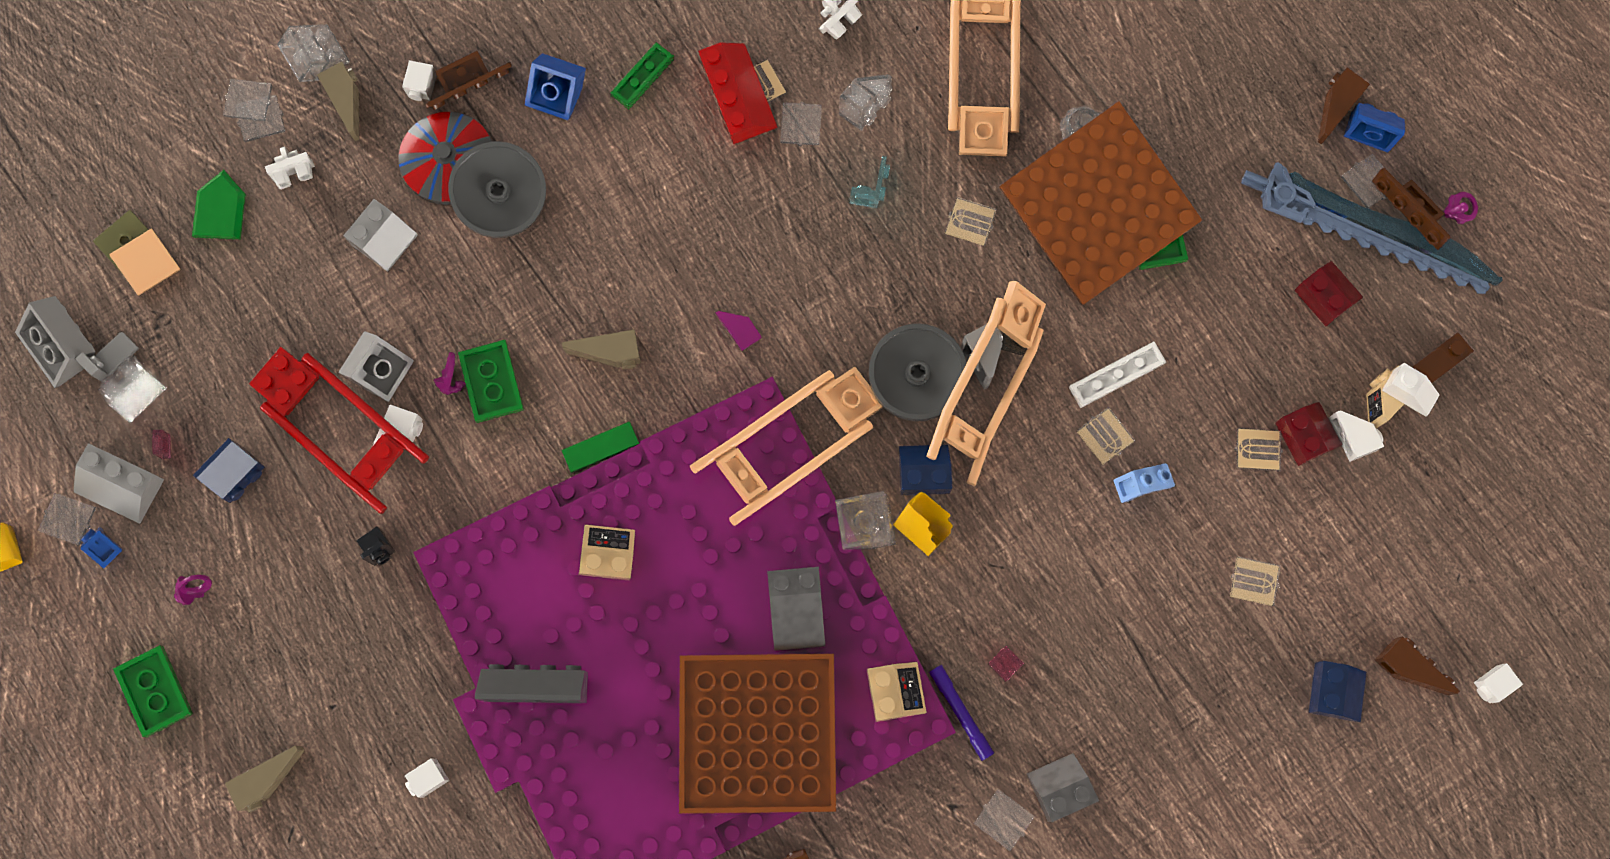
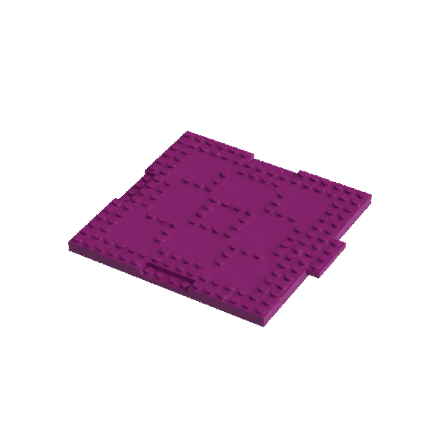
[413,376,956,859]

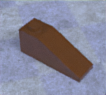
[1318,67,1370,145]
[1412,333,1474,383]

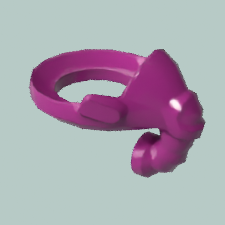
[1443,192,1478,224]
[434,352,466,395]
[174,574,212,605]

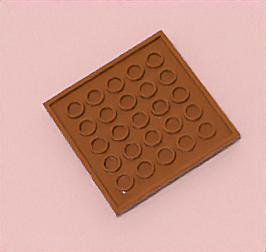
[999,101,1202,305]
[679,654,836,814]

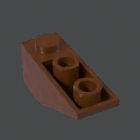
[1375,636,1460,695]

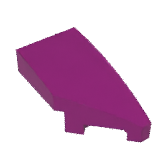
[715,311,762,351]

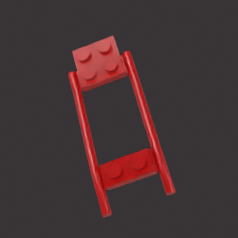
[249,347,429,514]

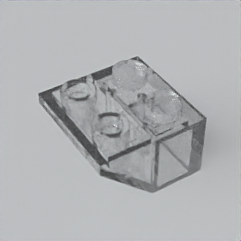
[277,24,350,82]
[839,74,892,131]
[98,355,166,423]

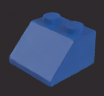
[525,53,586,120]
[1343,103,1405,153]

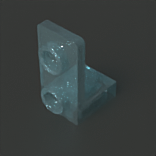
[849,156,890,209]

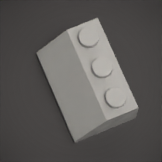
[15,296,95,388]
[74,443,164,524]

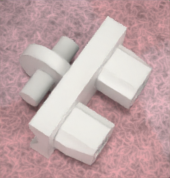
[819,0,862,40]
[265,147,315,189]

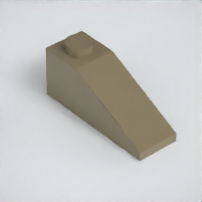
[317,62,359,141]
[562,329,641,369]
[225,746,305,813]

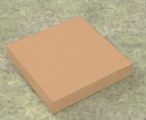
[109,228,181,296]

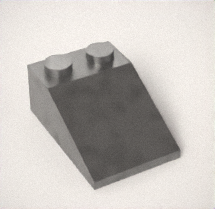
[767,567,825,651]

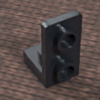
[356,526,396,566]

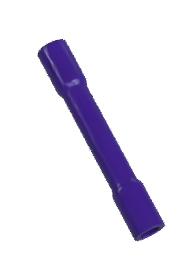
[929,665,994,761]

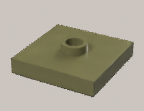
[93,210,149,273]

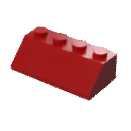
[698,42,778,145]

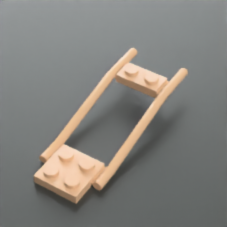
[948,0,1021,156]
[926,281,1046,486]
[690,367,883,526]

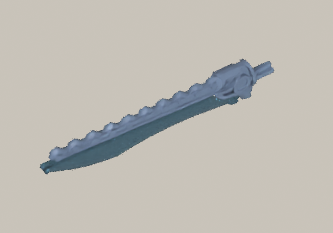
[1241,162,1503,294]

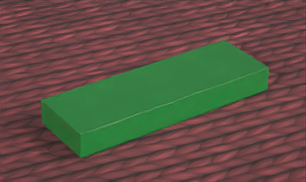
[610,42,674,110]
[561,421,639,474]

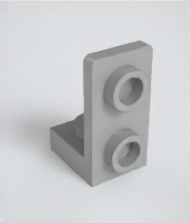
[75,332,139,382]

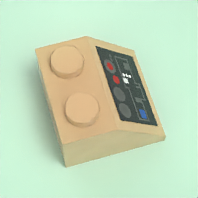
[1366,365,1404,429]
[579,525,635,580]
[867,662,927,722]

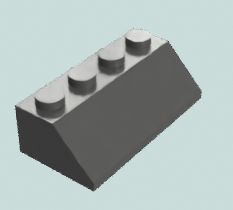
[475,664,588,703]

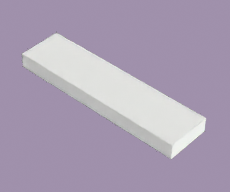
[1069,342,1166,408]

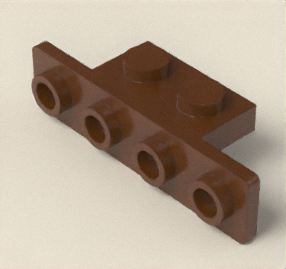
[425,51,512,110]
[1372,168,1451,250]

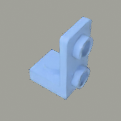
[1113,463,1175,503]

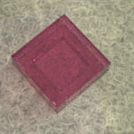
[152,429,171,459]
[988,646,1024,682]

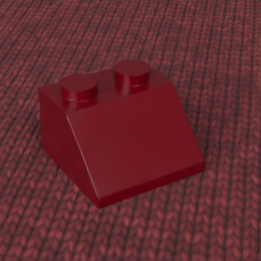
[1294,261,1363,327]
[1275,402,1343,466]

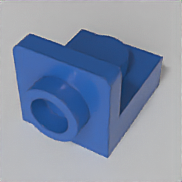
[80,527,122,569]

